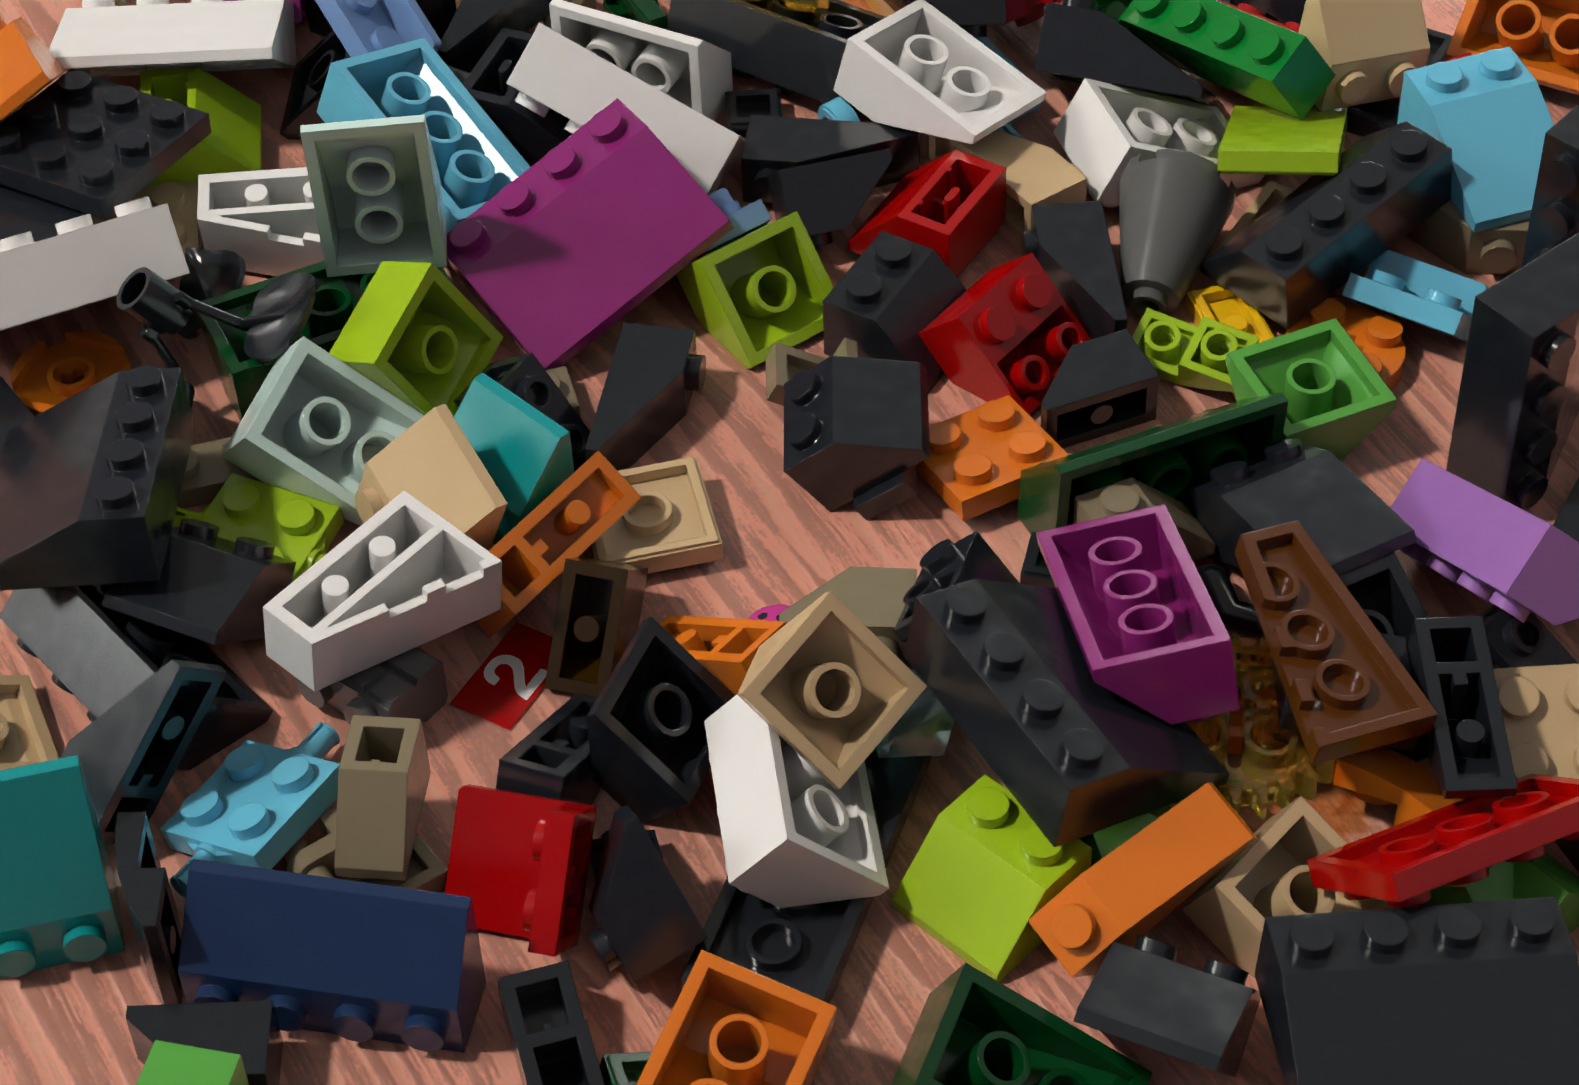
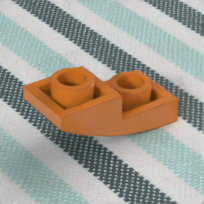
[1333,746,1466,826]

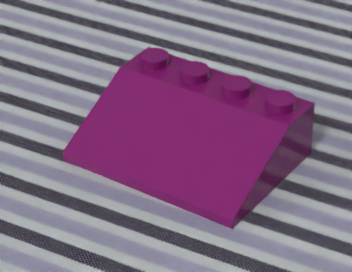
[447,98,734,370]

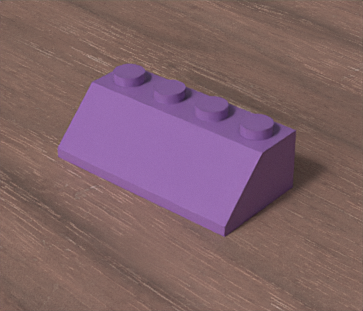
[1390,458,1579,626]

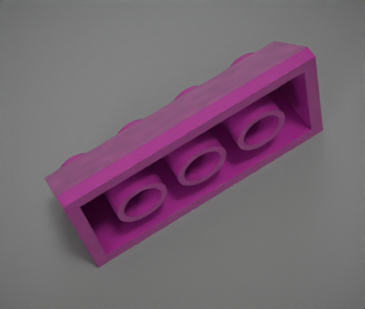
[1036,504,1240,725]

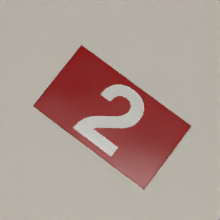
[449,622,553,731]

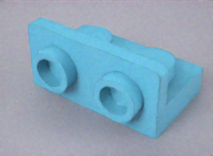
[1342,250,1488,342]

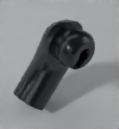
[1197,564,1264,640]

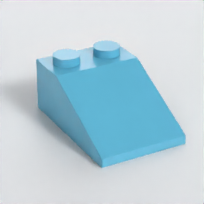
[1397,46,1554,233]

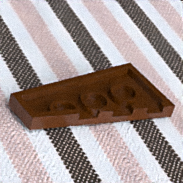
[1235,520,1438,766]

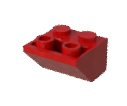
[847,149,1006,278]
[918,253,1091,414]

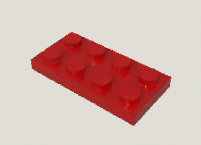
[1307,774,1579,908]

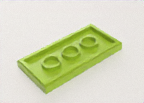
[1217,105,1348,176]

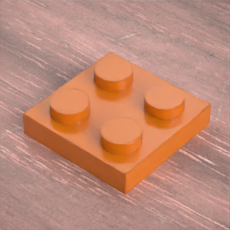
[916,395,1069,522]

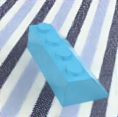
[317,38,530,268]

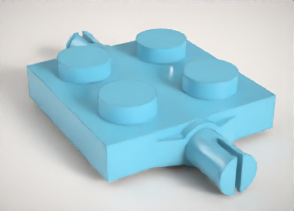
[160,722,340,898]

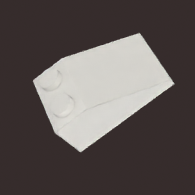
[833,0,1047,144]
[1053,78,1265,208]

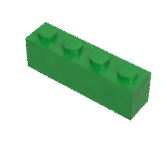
[1119,0,1335,120]

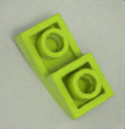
[1132,308,1259,392]

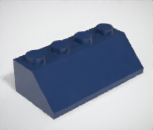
[178,859,486,1053]

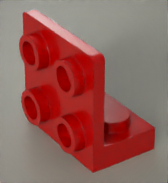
[445,784,597,957]

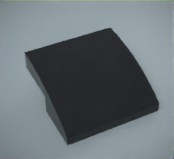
[115,811,183,1004]

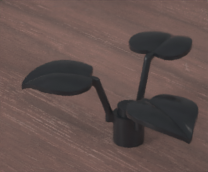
[116,247,320,408]

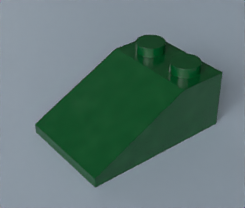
[891,962,1152,1085]

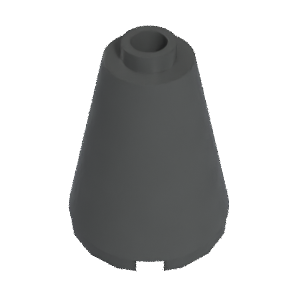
[1119,149,1236,316]

